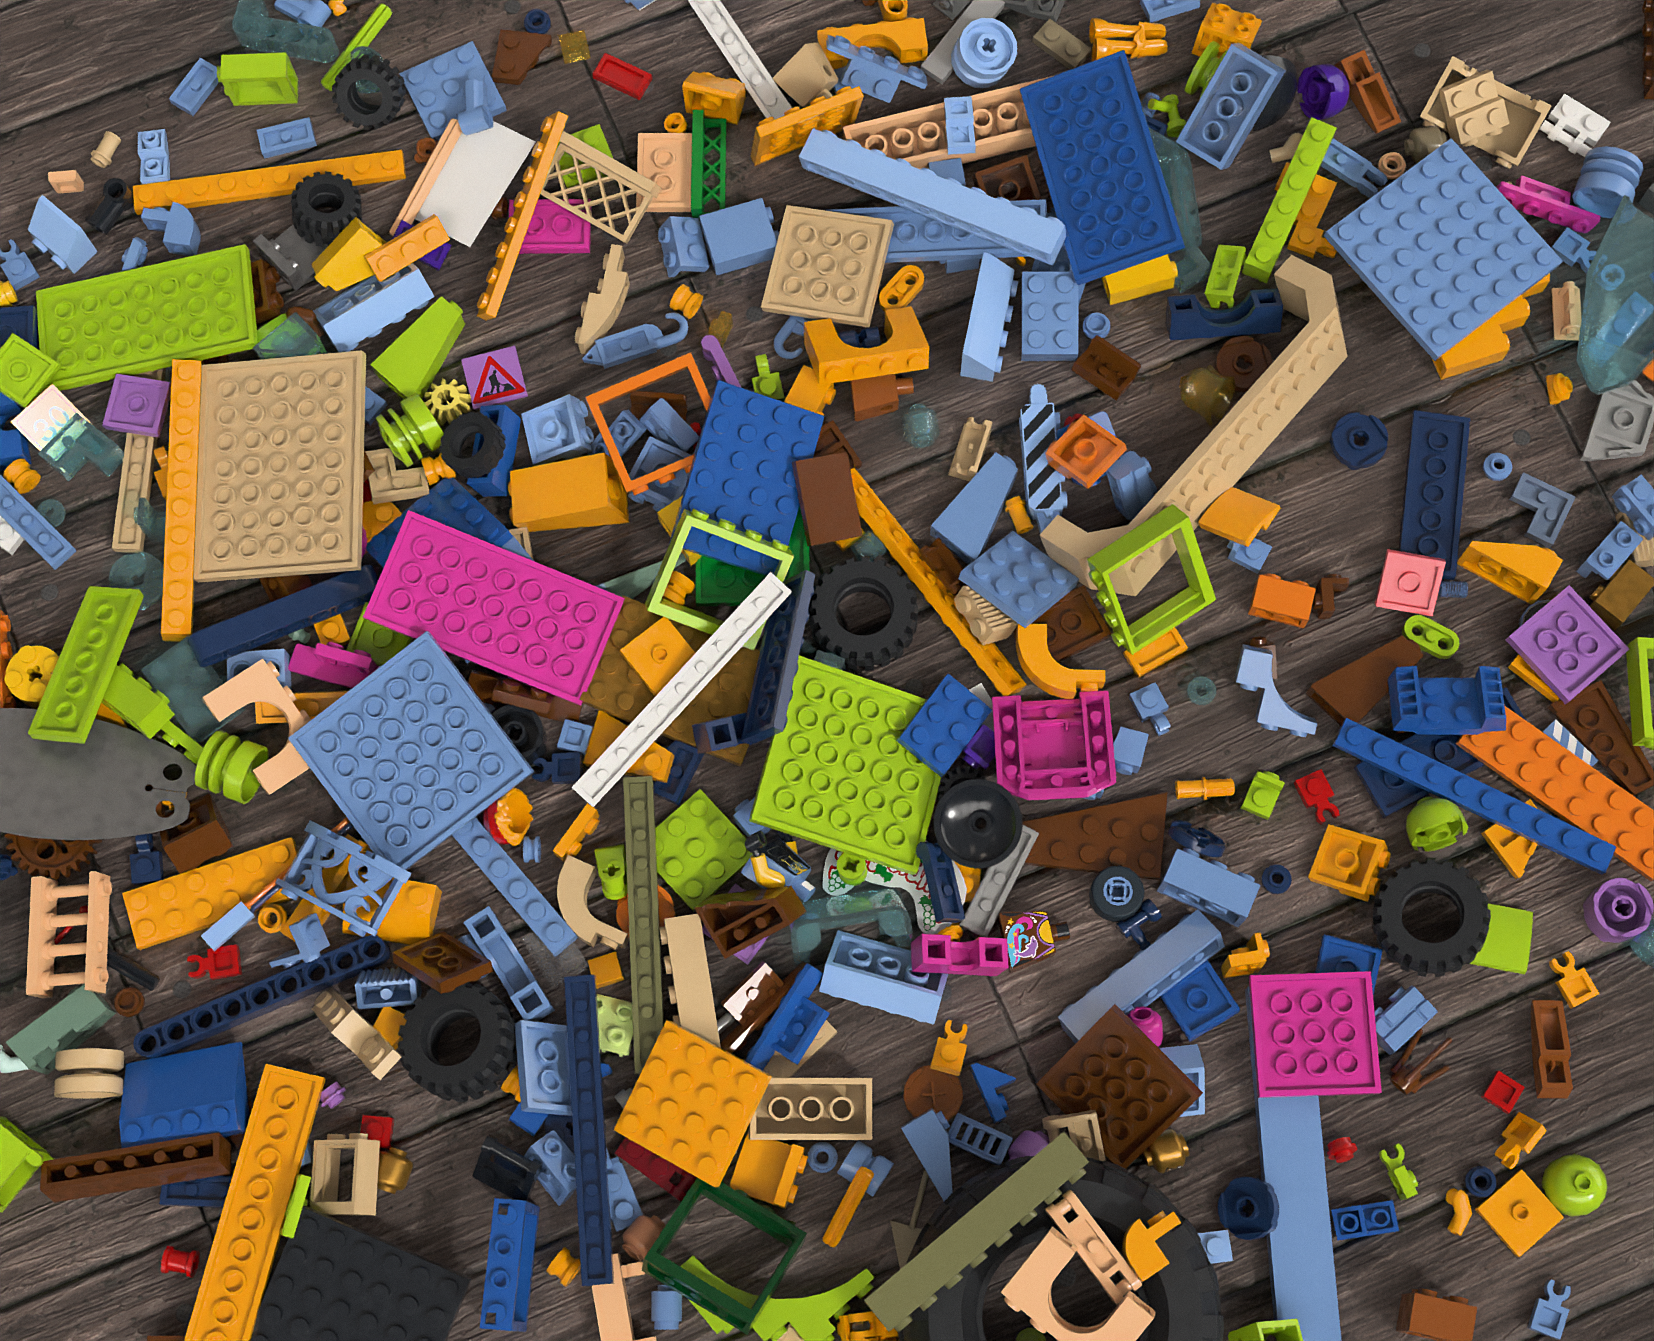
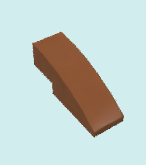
[1334,50,1401,134]
[1531,1000,1573,1099]

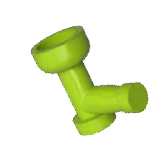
[1148,94,1187,137]

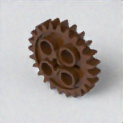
[5,833,102,880]

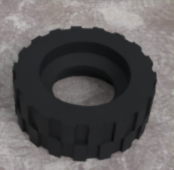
[440,412,506,478]

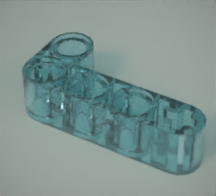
[232,0,339,63]

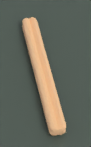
[389,118,462,237]

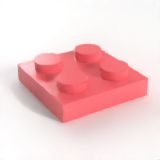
[1374,549,1446,616]

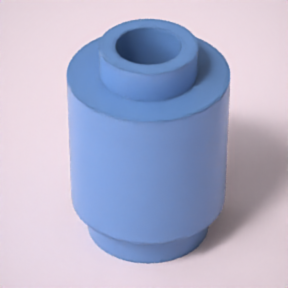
[651,1285,682,1330]

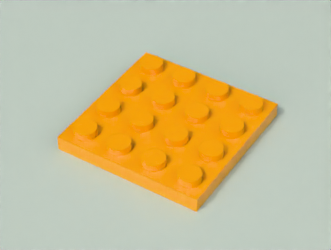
[751,86,864,166]
[614,1020,772,1187]

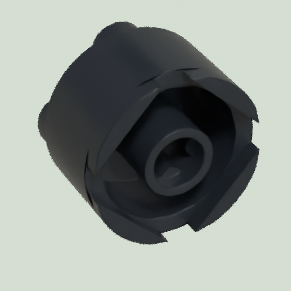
[492,705,547,766]

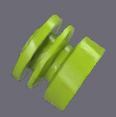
[375,393,444,468]
[195,730,269,804]

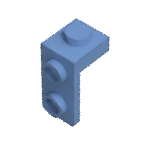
[269,913,330,969]

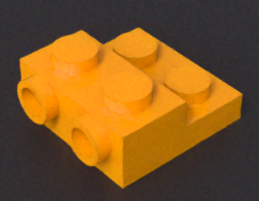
[1308,824,1391,902]

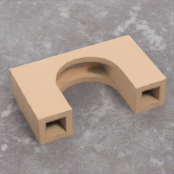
[201,659,311,795]
[1001,1226,1156,1341]

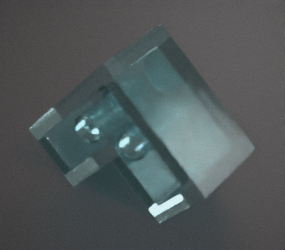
[38,412,124,482]

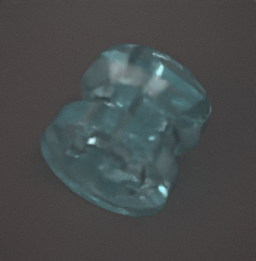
[851,531,887,562]

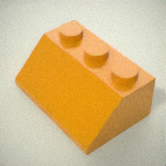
[342,871,442,945]

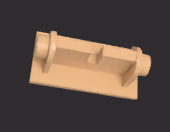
[1551,281,1583,341]

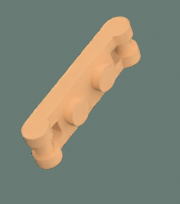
[1045,1190,1142,1305]

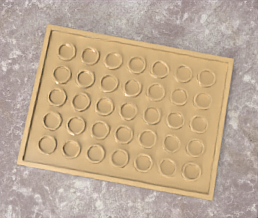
[194,350,366,582]

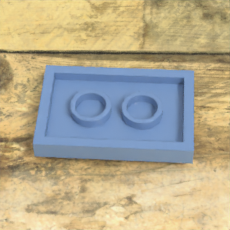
[515,1020,572,1116]

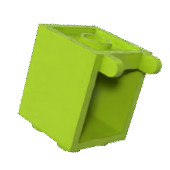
[0,1116,55,1213]

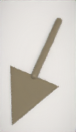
[890,1170,929,1269]

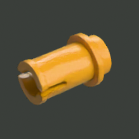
[1005,496,1034,534]

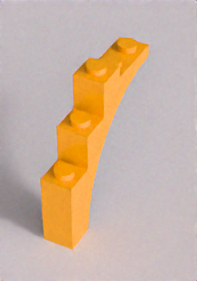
[1431,273,1550,380]

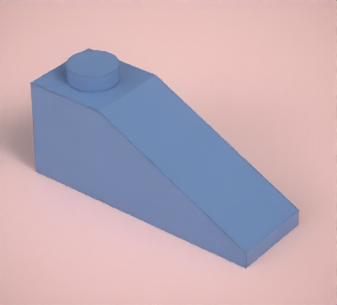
[901,1108,953,1201]

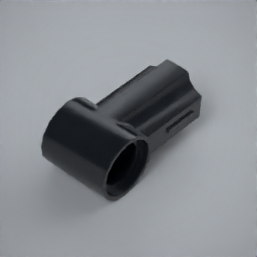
[85,178,134,235]

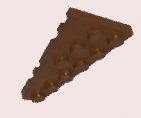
[1023,792,1168,880]

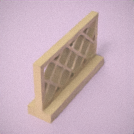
[540,131,662,244]

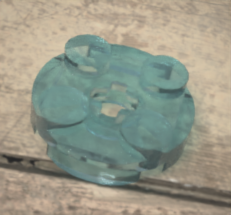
[109,552,164,610]

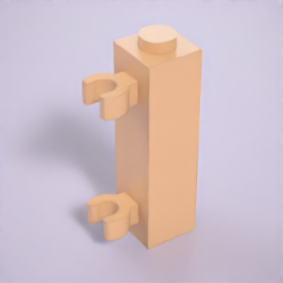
[592,1253,657,1341]

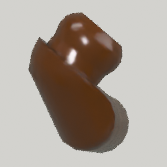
[286,306,325,339]

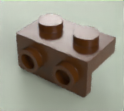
[1071,335,1141,401]

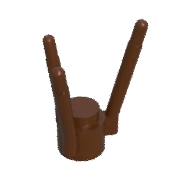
[1389,1028,1452,1096]

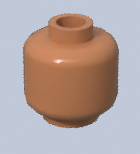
[622,1215,666,1262]

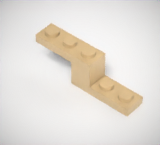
[312,987,401,1080]

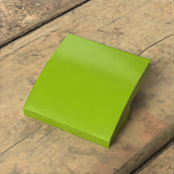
[1470,903,1533,974]

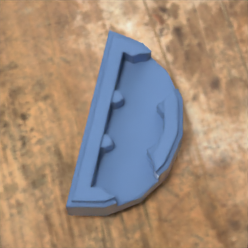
[121,237,148,272]

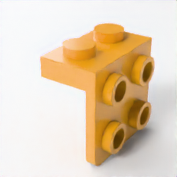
[730,1134,808,1209]

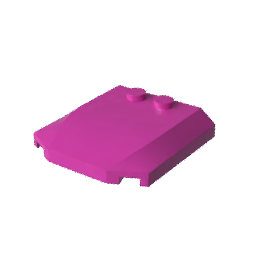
[992,691,1116,800]

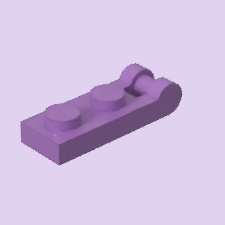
[701,335,742,388]

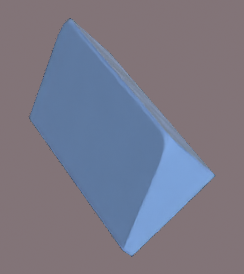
[640,398,700,452]

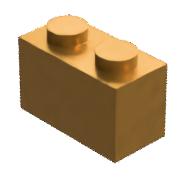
[1589,559,1654,631]

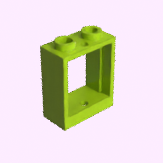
[217,52,298,106]

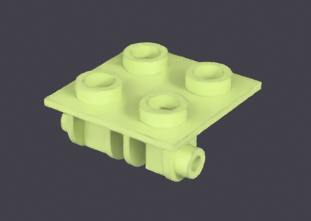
[597,994,633,1057]

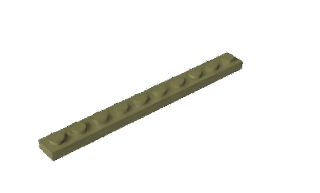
[623,776,664,1075]

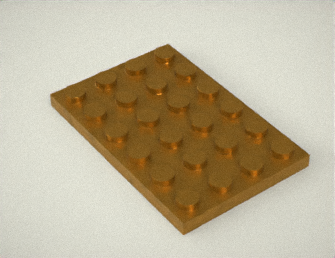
[579,595,760,766]

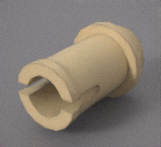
[91,131,121,168]

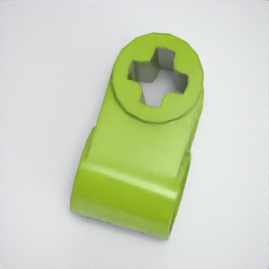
[595,844,628,900]

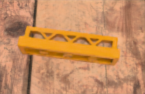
[280,834,373,942]

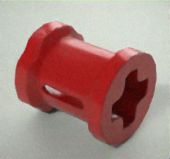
[161,1245,200,1278]

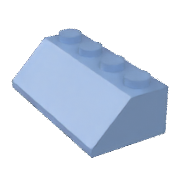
[960,252,1018,382]
[313,263,435,352]
[819,930,948,1024]

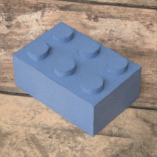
[1021,271,1079,361]
[1157,848,1261,927]

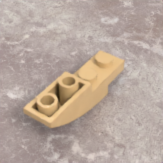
[575,244,630,355]

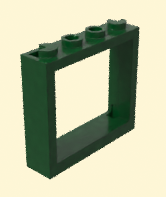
[642,1177,807,1335]

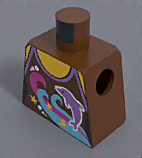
[997,911,1070,973]

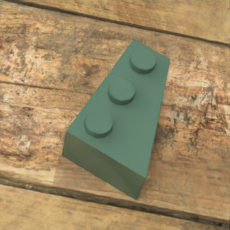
[6,984,116,1075]

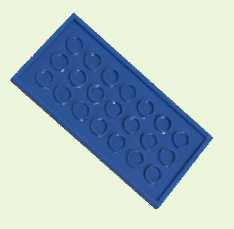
[1020,50,1186,285]

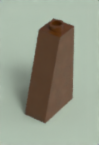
[1306,635,1424,726]

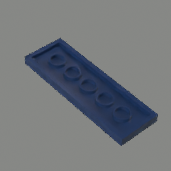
[1398,410,1470,580]
[741,570,815,745]
[1354,688,1527,819]

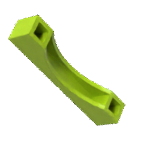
[1242,117,1337,283]

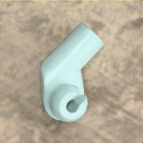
[0,1045,28,1073]

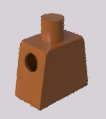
[850,374,914,421]

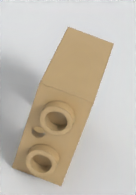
[310,1133,380,1216]

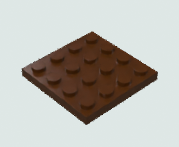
[1036,1004,1203,1169]

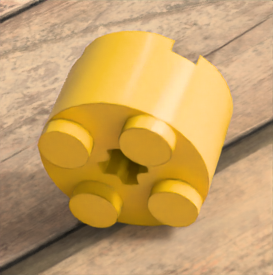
[4,645,59,709]

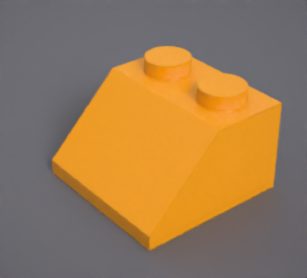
[682,71,746,125]

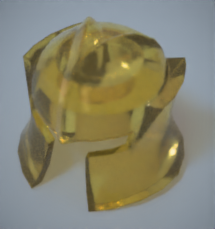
[1179,364,1235,427]

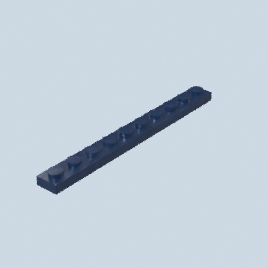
[564,974,614,1286]

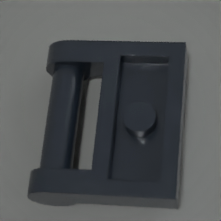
[472,1134,543,1201]

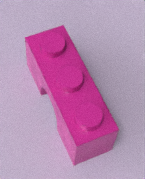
[911,934,1009,976]

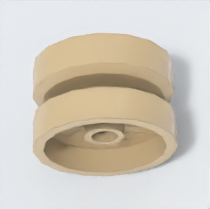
[54,1048,124,1099]

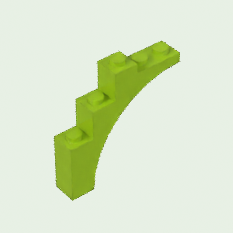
[680,1256,875,1341]

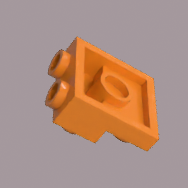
[1045,414,1127,489]

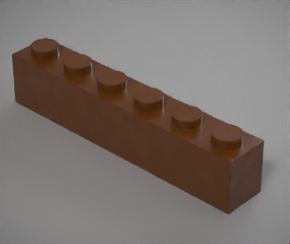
[40,1132,231,1203]

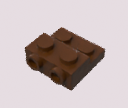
[251,259,284,324]

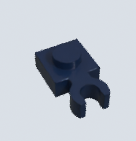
[532,752,584,785]

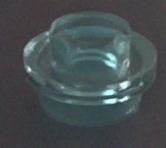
[37,499,66,527]
[1187,676,1216,705]

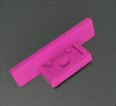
[1496,175,1601,233]
[288,642,380,689]

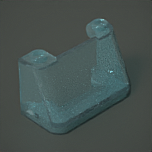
[789,888,913,964]

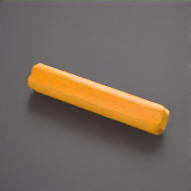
[822,1166,874,1247]

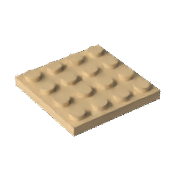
[761,205,894,328]

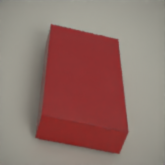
[592,53,653,100]

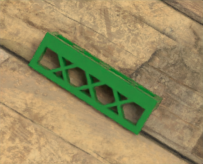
[691,110,727,221]

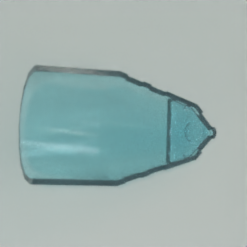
[1576,195,1654,395]

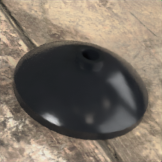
[934,779,1023,868]

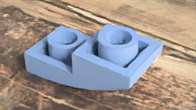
[138,129,170,184]

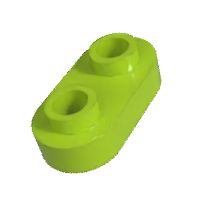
[1402,615,1460,659]

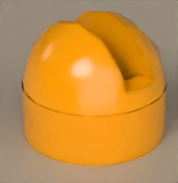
[664,113,688,133]

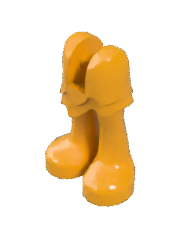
[1089,18,1168,62]

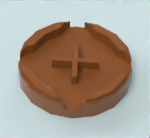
[903,1065,963,1121]

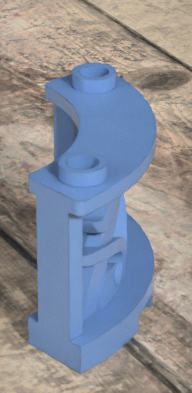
[275,820,412,937]

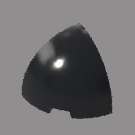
[1253,55,1297,131]

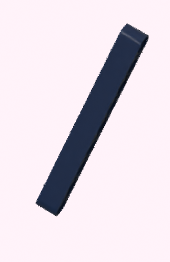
[133,935,390,1059]

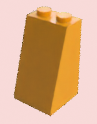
[508,452,629,532]

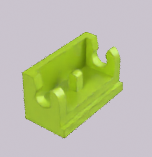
[1204,244,1247,309]

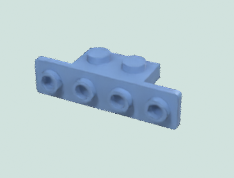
[826,35,927,103]

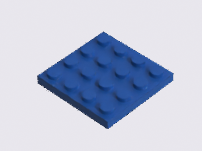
[366,477,513,568]

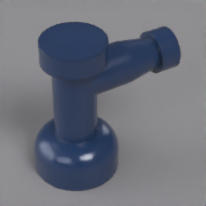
[1116,898,1162,950]

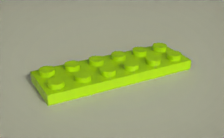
[28,586,144,744]

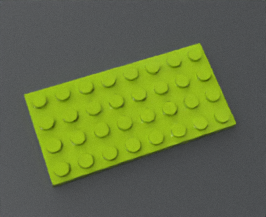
[36,244,259,391]

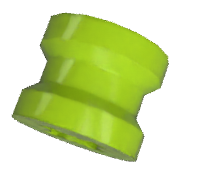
[837,853,868,886]

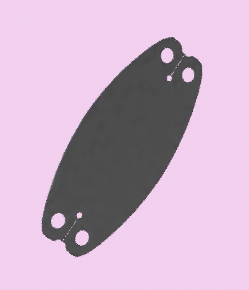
[0,708,196,840]

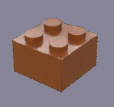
[1396,1288,1477,1341]

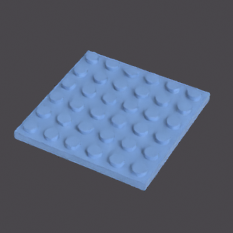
[1324,138,1563,361]
[288,631,534,870]

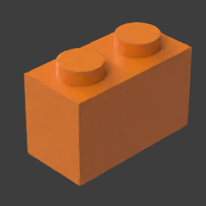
[1248,574,1316,628]

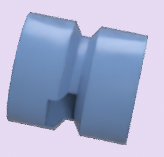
[837,1140,894,1197]

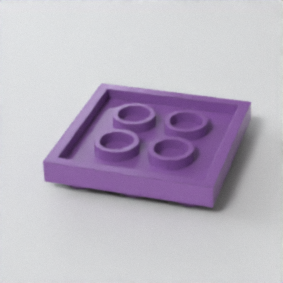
[1505,585,1629,705]

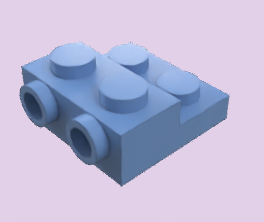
[628,436,691,512]

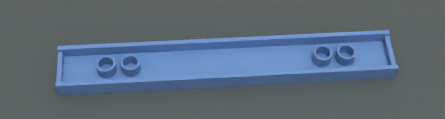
[1245,987,1341,1341]

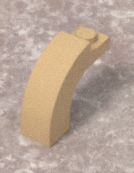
[557,855,630,950]

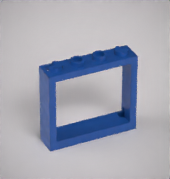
[480,1198,540,1332]

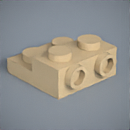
[1439,70,1509,146]

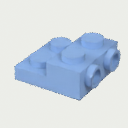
[521,394,594,466]

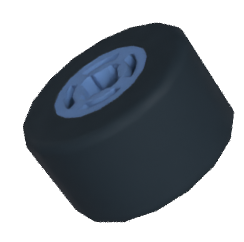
[1089,865,1144,922]

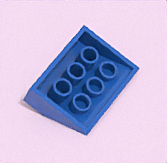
[119,1042,250,1148]

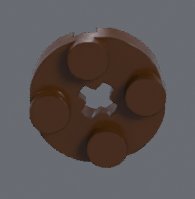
[1215,336,1272,392]

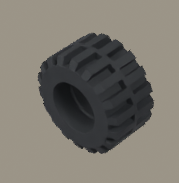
[332,55,406,130]
[291,171,362,247]

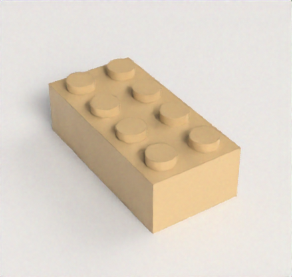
[748,1078,872,1140]

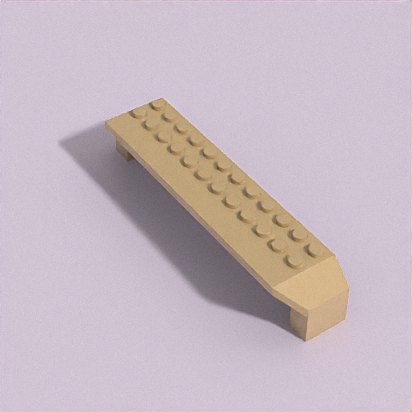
[1039,255,1348,596]

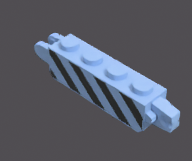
[1019,383,1067,534]

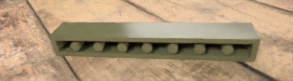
[864,1132,1089,1333]

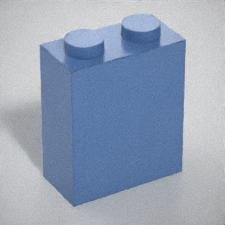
[699,198,779,276]

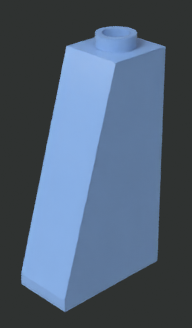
[930,452,1018,565]

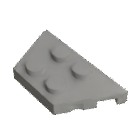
[1580,362,1654,462]

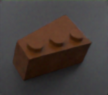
[694,886,807,959]

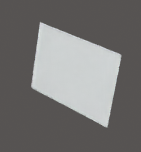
[415,121,536,247]

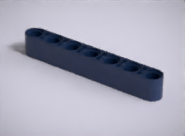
[187,565,379,667]

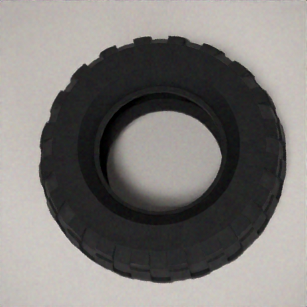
[898,1156,1224,1341]

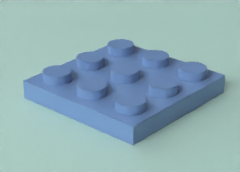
[399,41,507,141]
[959,531,1079,628]

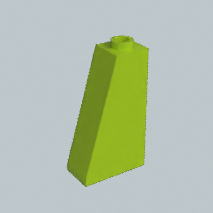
[370,296,465,400]

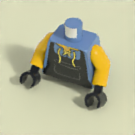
[741,831,816,902]

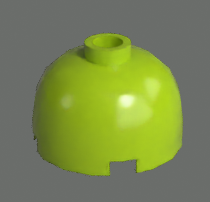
[1406,797,1468,852]
[1542,1154,1607,1217]

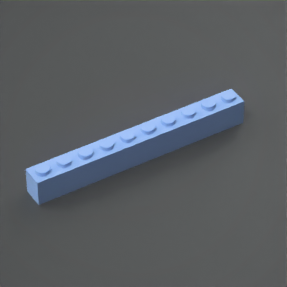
[799,128,1066,265]

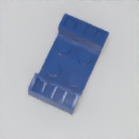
[1388,666,1506,735]

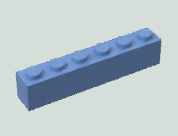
[1058,909,1225,1044]

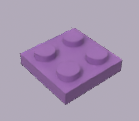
[102,374,171,438]

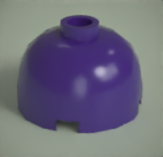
[1297,64,1350,120]

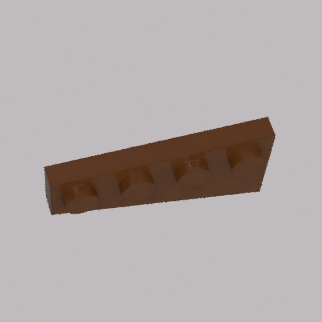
[1548,680,1654,796]

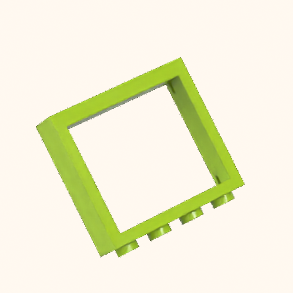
[1087,504,1216,655]
[645,509,794,650]
[1626,637,1654,750]

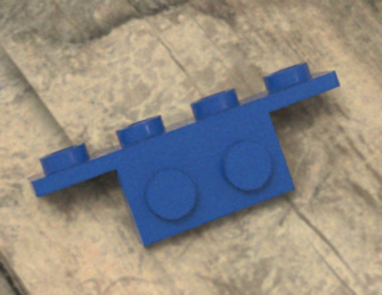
[745,963,830,1071]

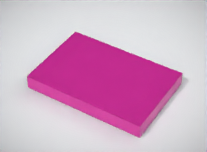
[509,199,591,254]

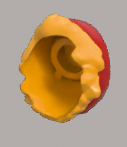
[483,788,533,846]

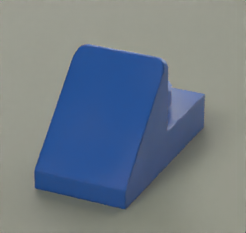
[970,1063,1016,1124]

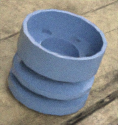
[1572,146,1643,218]

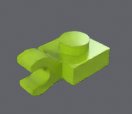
[751,354,785,402]
[1379,1143,1418,1200]

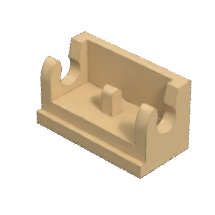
[948,417,992,481]

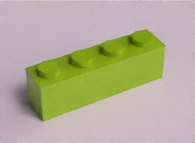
[101,663,175,739]

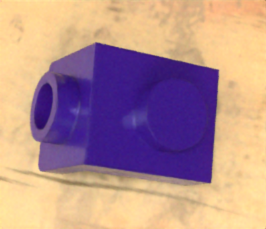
[962,724,995,770]

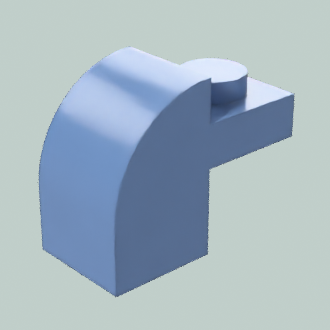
[141,202,201,256]

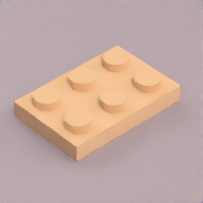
[636,133,692,212]

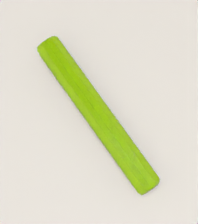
[321,3,392,92]

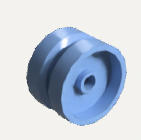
[951,18,1017,88]

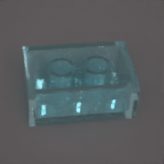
[141,636,245,744]

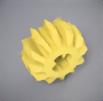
[424,378,471,426]

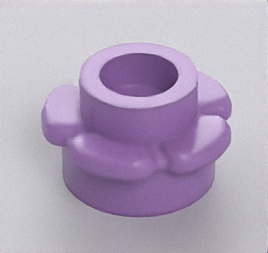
[320,1082,346,1109]

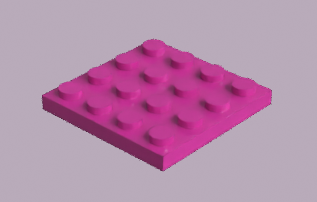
[1249,971,1382,1098]

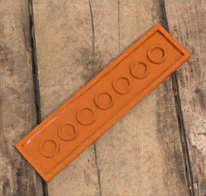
[1455,706,1654,881]

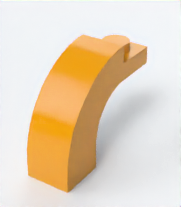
[1016,624,1105,699]

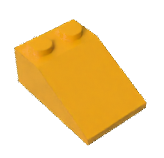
[1457,541,1563,605]

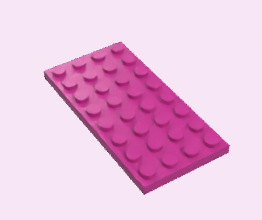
[363,510,625,706]

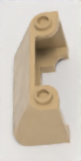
[1420,56,1552,169]

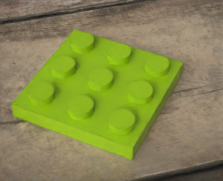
[655,789,752,912]

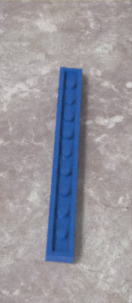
[1332,718,1616,875]

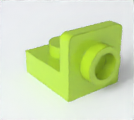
[1240,771,1285,820]

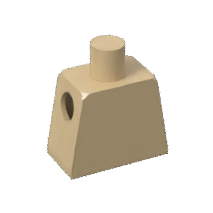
[772,42,838,107]

